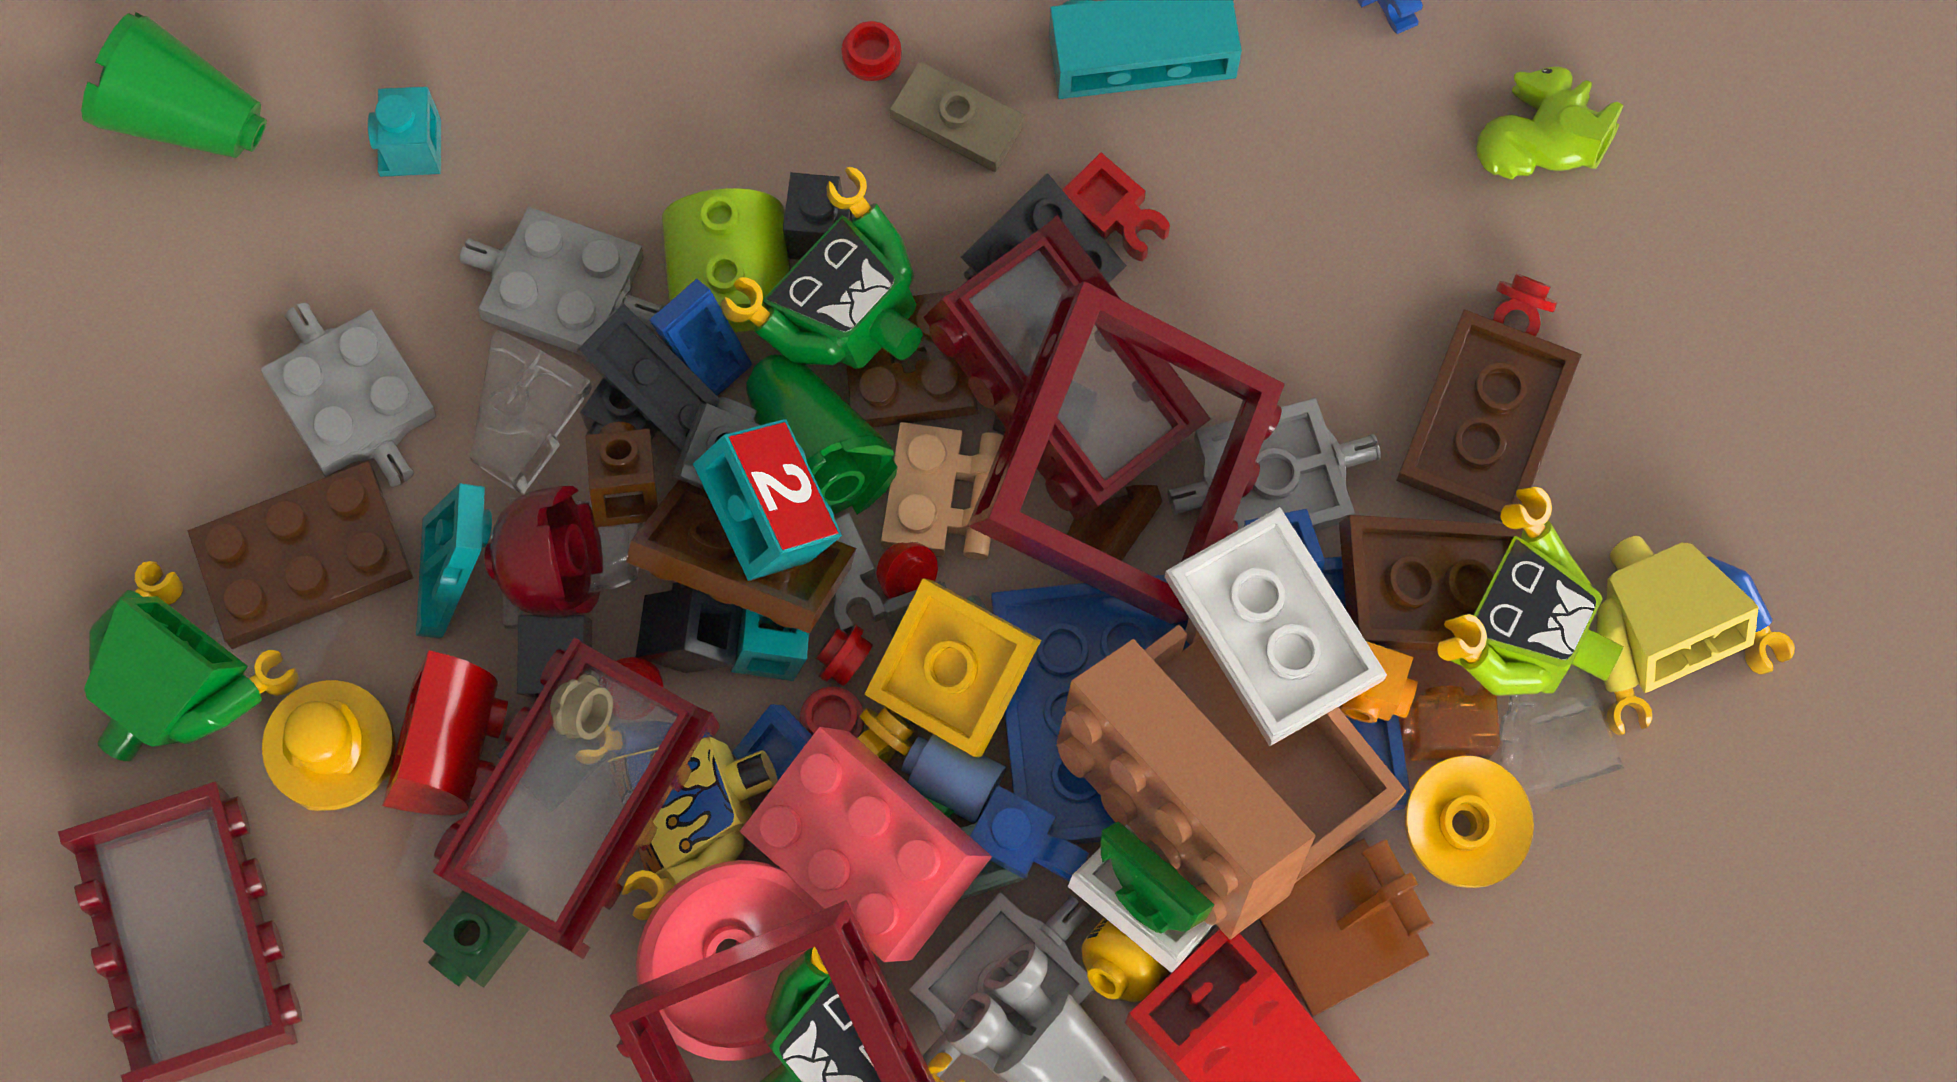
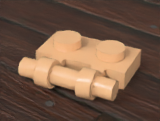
[881,422,1003,560]

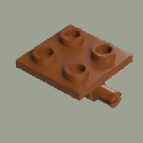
[1259,838,1434,1017]

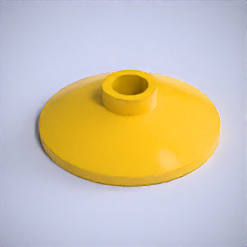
[1404,756,1534,888]

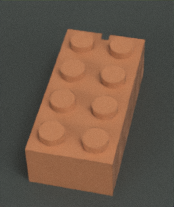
[1144,618,1406,883]
[1056,639,1316,940]

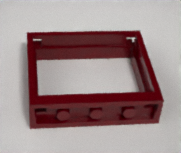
[967,281,1285,624]
[610,900,935,1082]

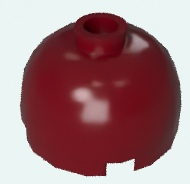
[484,486,603,617]

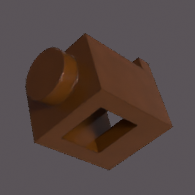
[585,422,658,528]

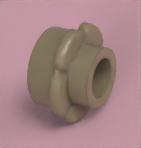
[550,674,613,740]

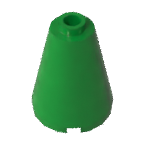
[81,12,267,158]
[746,354,898,519]

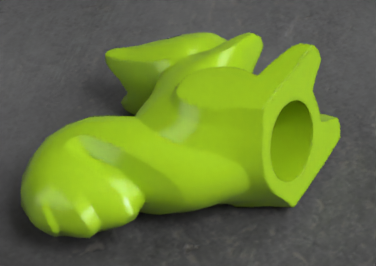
[1476,66,1623,179]

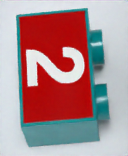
[693,419,842,581]

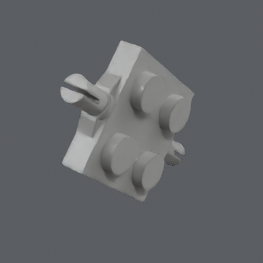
[460,206,664,355]
[260,303,436,487]
[1167,398,1381,531]
[909,892,1095,1082]

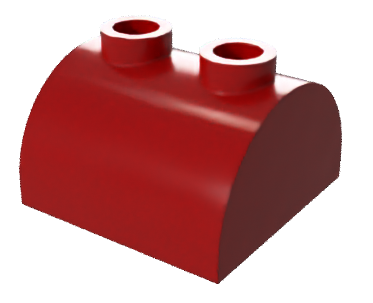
[382,650,508,815]

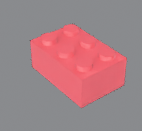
[739,727,992,962]

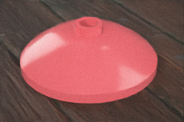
[636,860,824,1061]

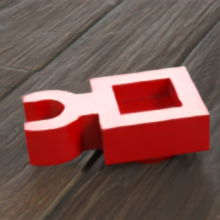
[1062,152,1170,262]

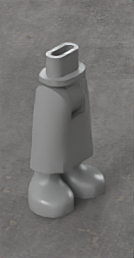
[946,943,1138,1082]

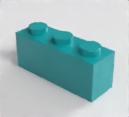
[1049,0,1242,99]

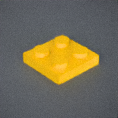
[864,578,1041,757]

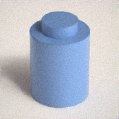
[901,734,1007,824]

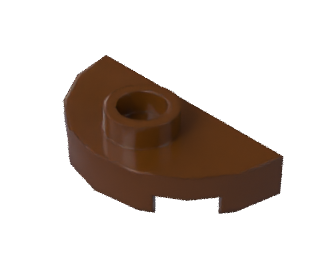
[1067,485,1163,561]

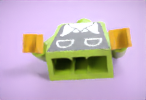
[1437,487,1624,696]

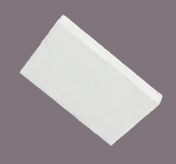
[1164,507,1387,746]

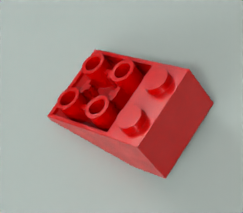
[1125,929,1361,1082]

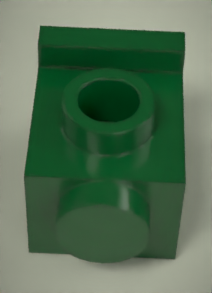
[423,891,530,988]

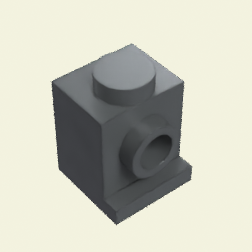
[672,397,760,489]

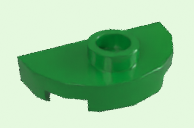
[1101,821,1215,933]

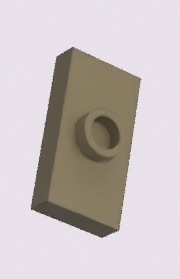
[890,61,1025,172]

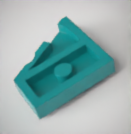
[416,483,492,639]

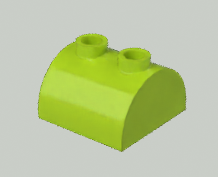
[662,188,790,332]

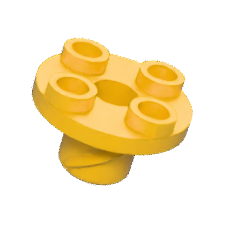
[262,680,395,811]

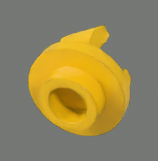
[857,706,914,764]

